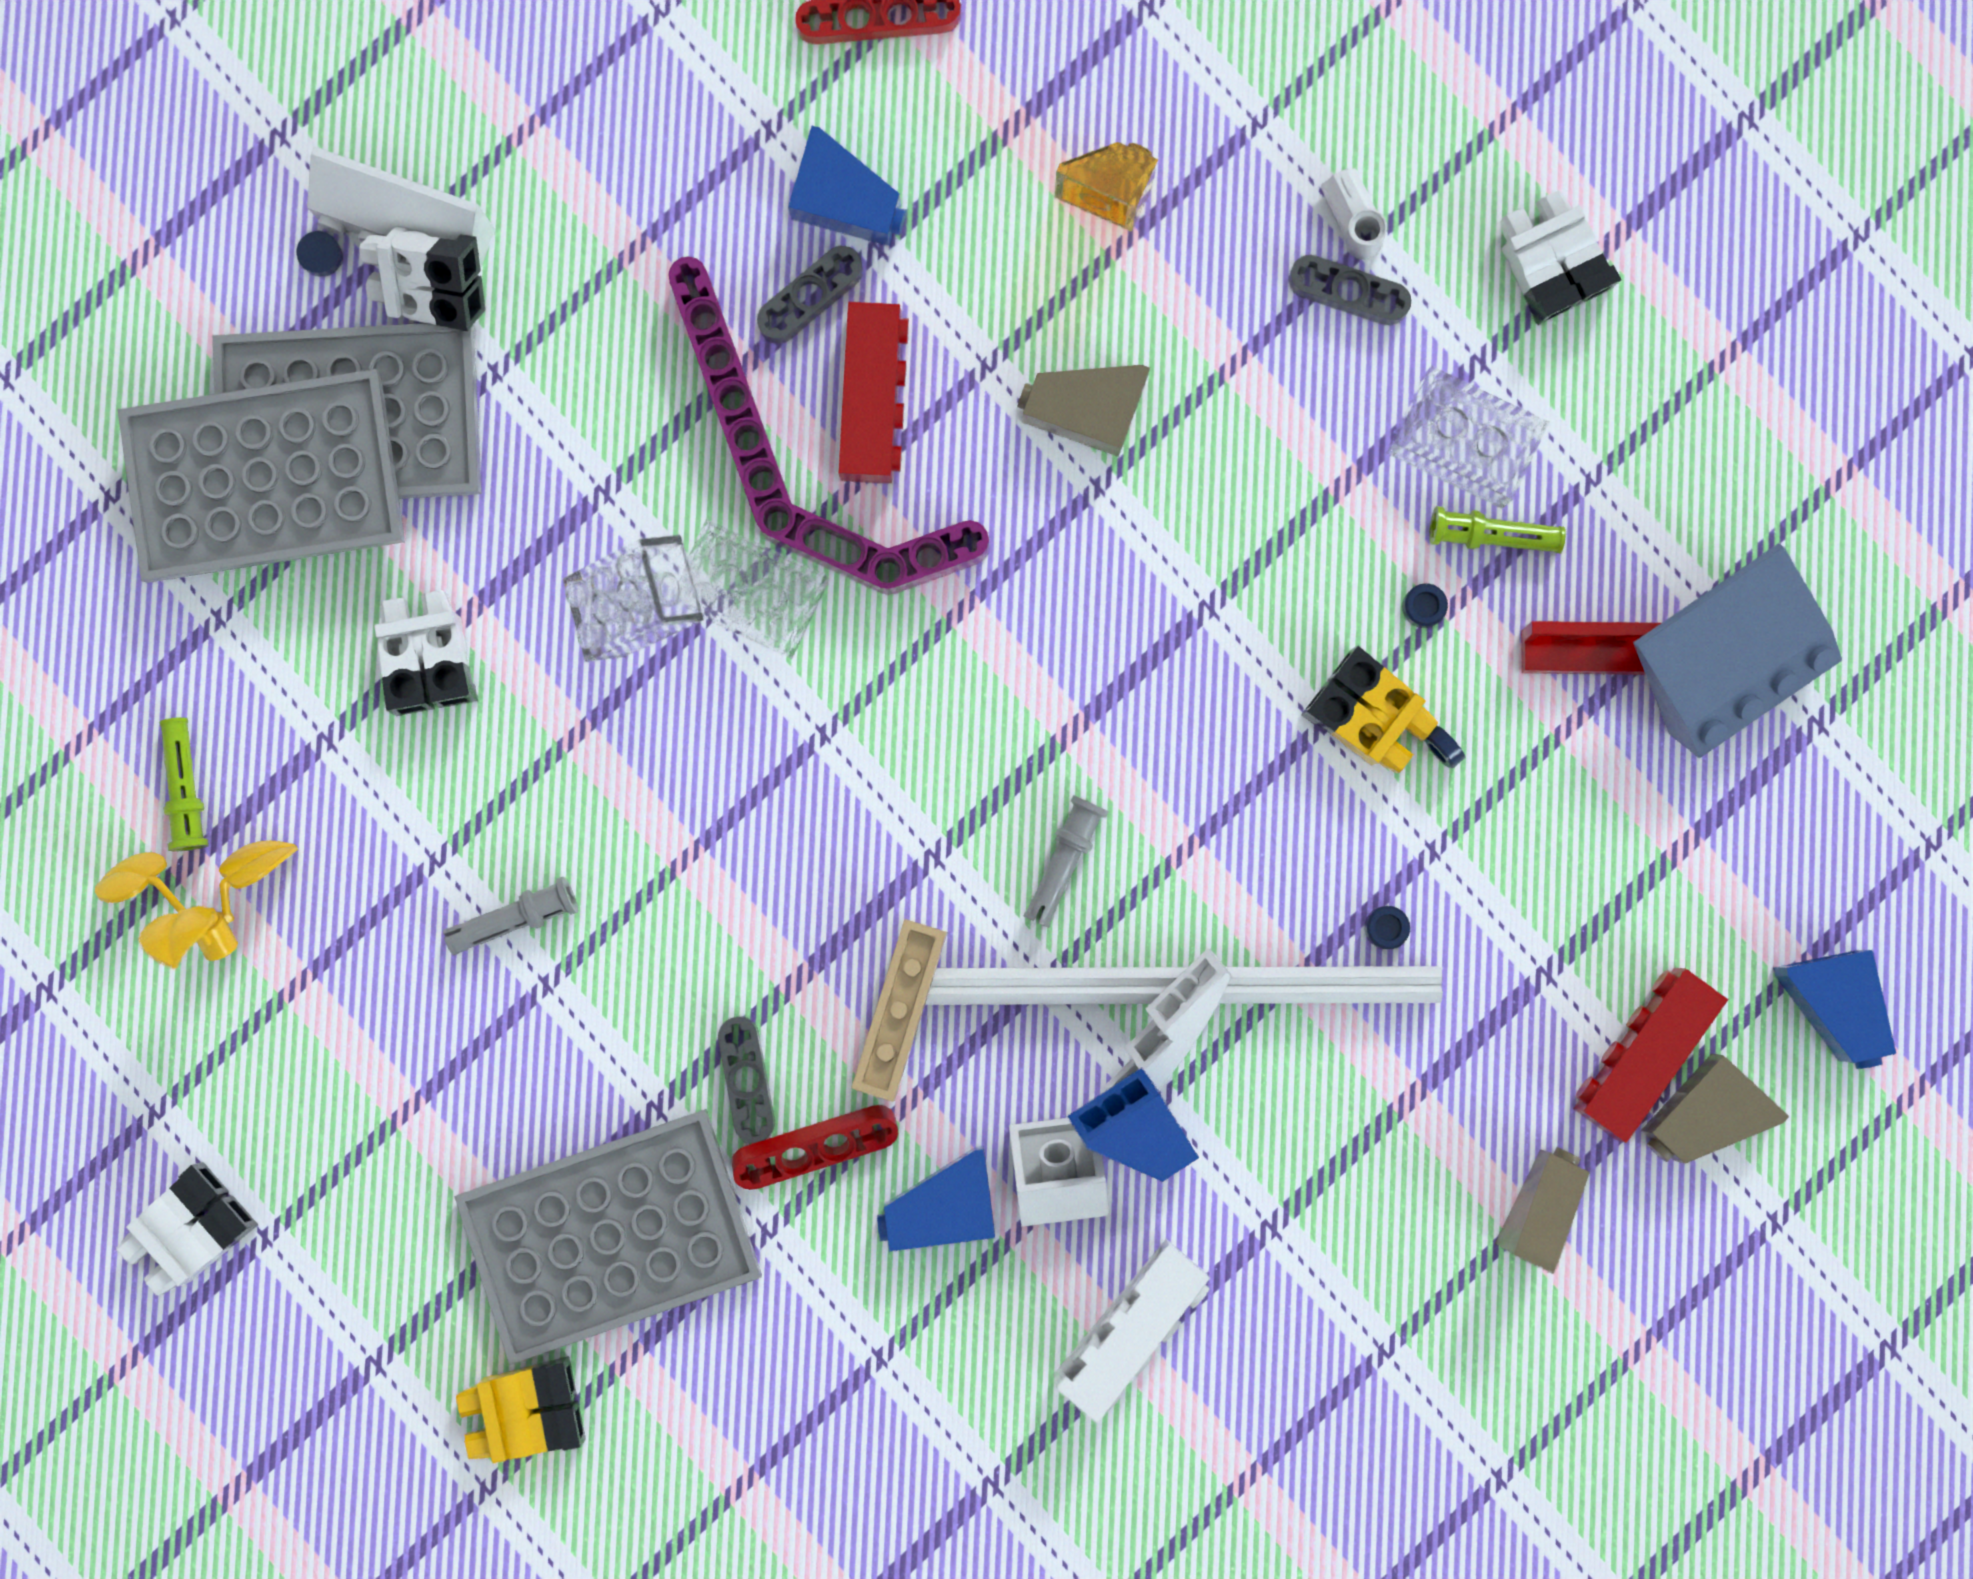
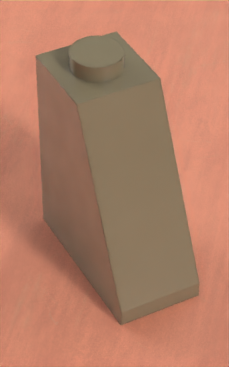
[1017,365,1150,457]
[1641,1054,1790,1164]
[1495,1147,1590,1274]

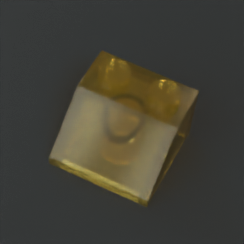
[1054,142,1158,232]

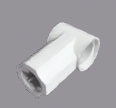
[1321,168,1387,260]

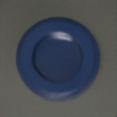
[296,231,343,277]
[1402,583,1448,628]
[1424,726,1466,768]
[1364,906,1410,949]

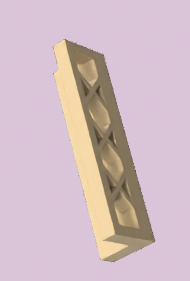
[851,919,948,1102]

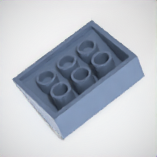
[1633,543,1842,759]

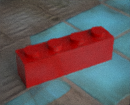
[838,301,909,484]
[1573,968,1729,1143]

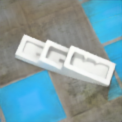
[1104,948,1232,1090]

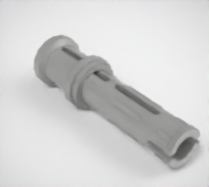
[1023,795,1109,928]
[443,876,578,956]

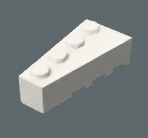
[1054,1239,1210,1424]

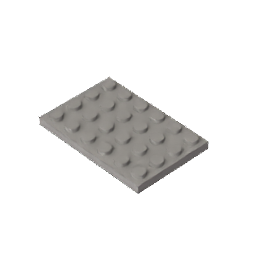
[212,323,481,499]
[117,369,405,583]
[454,1109,762,1365]

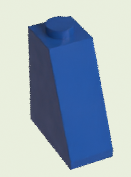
[788,125,906,247]
[1773,950,1897,1069]
[1067,1068,1199,1182]
[877,1146,995,1252]

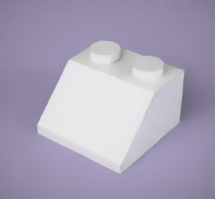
[1009,1118,1109,1227]

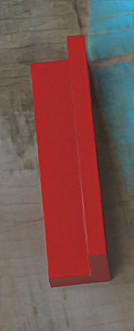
[1521,621,1661,675]

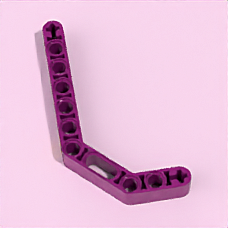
[668,256,989,595]

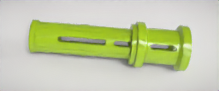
[1429,506,1566,554]
[159,717,209,852]

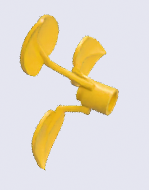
[95,840,299,969]

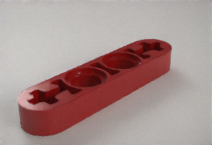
[795,0,961,45]
[731,1105,898,1190]

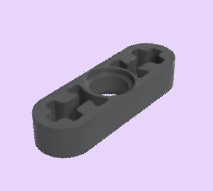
[757,246,863,344]
[1288,255,1411,326]
[718,1016,775,1143]

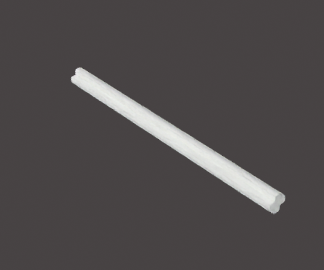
[925,966,1443,1005]

